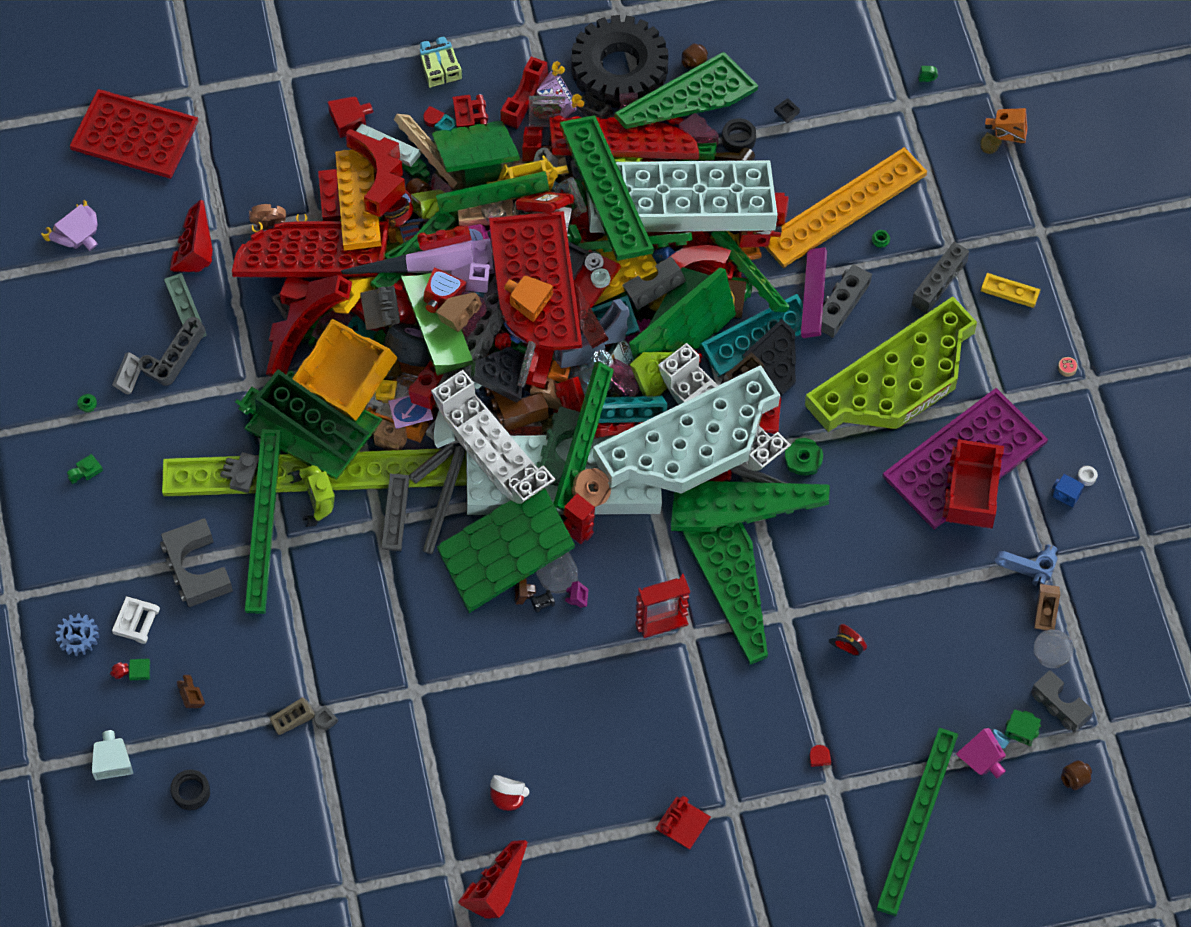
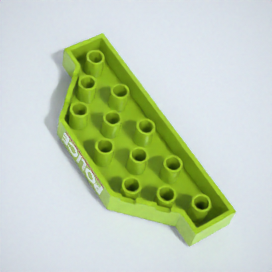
[805,296,977,432]

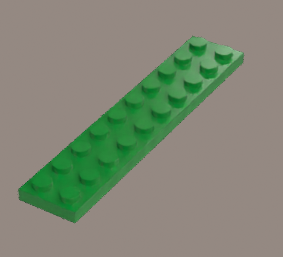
[560,115,654,261]

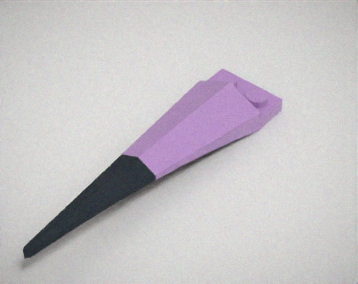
[341,238,495,275]

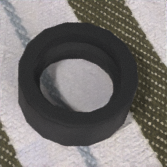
[722,118,756,153]
[170,769,210,811]

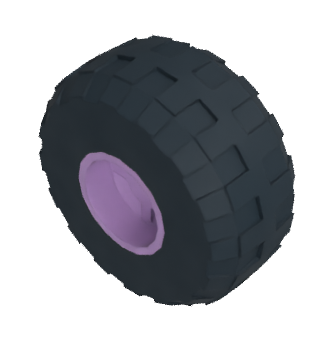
[384,323,431,367]

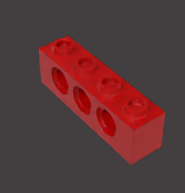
[408,360,444,410]

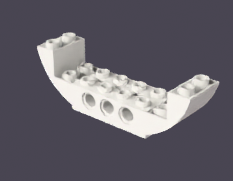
[658,343,791,471]
[431,370,555,504]

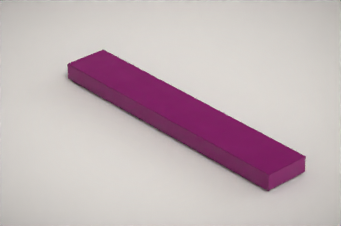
[801,247,827,338]

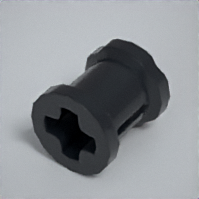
[530,590,555,613]

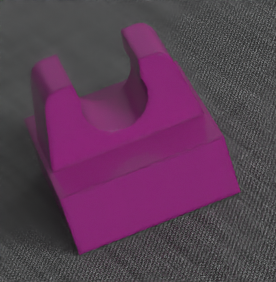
[565,581,589,608]

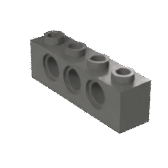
[912,242,969,314]
[821,264,872,338]

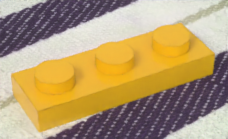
[981,273,1040,308]

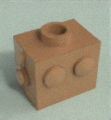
[373,419,407,451]

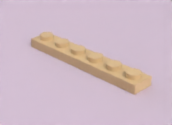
[394,114,464,189]

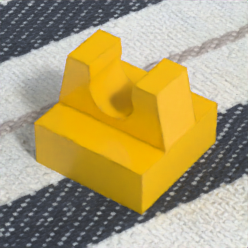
[375,380,398,404]

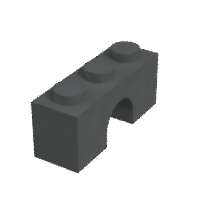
[623,257,686,310]
[1031,670,1094,733]

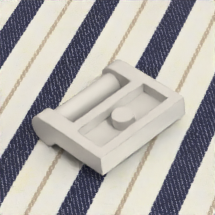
[112,596,160,644]

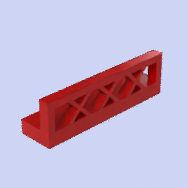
[526,347,554,388]

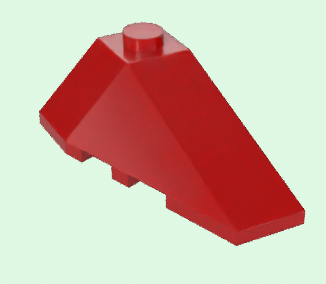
[170,200,213,272]
[458,840,528,919]

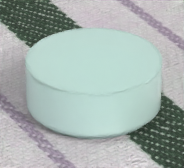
[591,268,611,288]

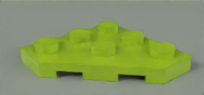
[630,352,674,396]

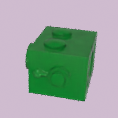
[1005,709,1041,747]

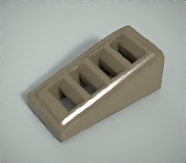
[269,697,315,735]

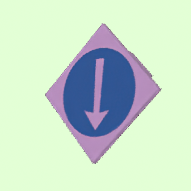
[388,396,433,429]

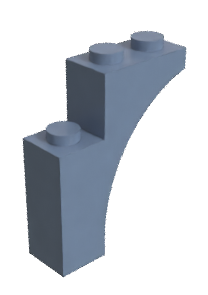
[553,299,629,368]

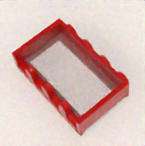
[635,573,690,638]

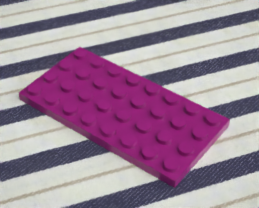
[882,388,1048,530]

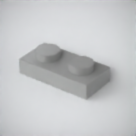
[112,352,141,395]

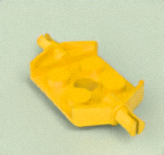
[487,155,568,200]

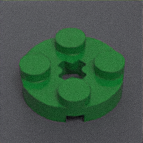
[785,438,823,475]

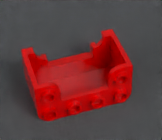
[942,439,1004,529]

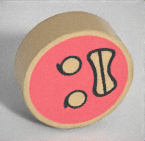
[1058,357,1078,377]

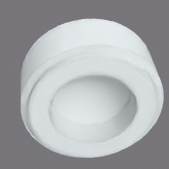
[1077,466,1098,486]

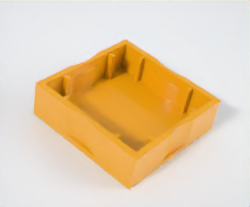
[292,319,398,421]

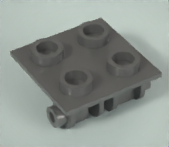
[361,286,400,330]

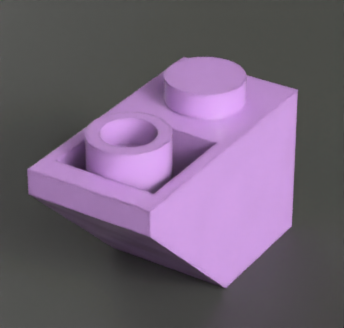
[451,263,490,293]

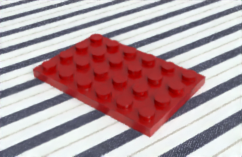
[70,89,199,179]

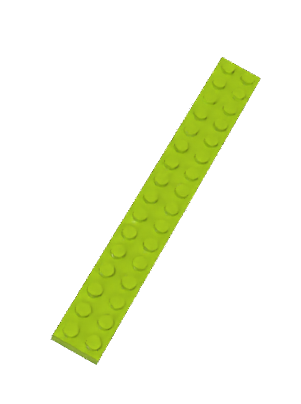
[162,449,467,496]

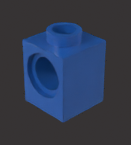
[1052,474,1085,508]

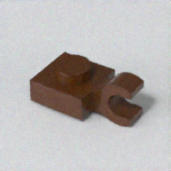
[177,675,205,708]

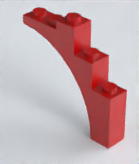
[346,129,405,217]
[266,275,352,377]

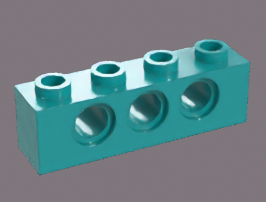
[598,396,667,423]

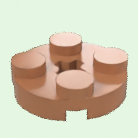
[249,204,286,230]
[571,468,611,507]

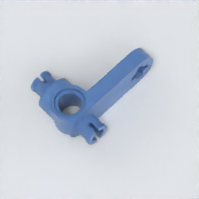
[994,544,1058,587]

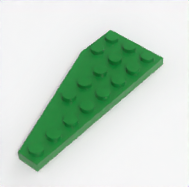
[614,52,758,129]
[671,481,830,532]
[683,522,768,665]

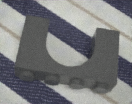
[160,518,233,607]

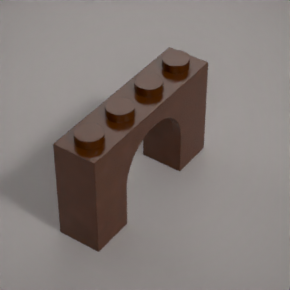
[484,355,548,431]

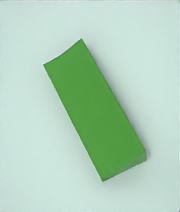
[401,273,473,376]

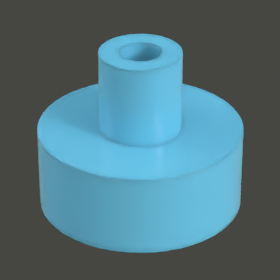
[992,729,1010,749]

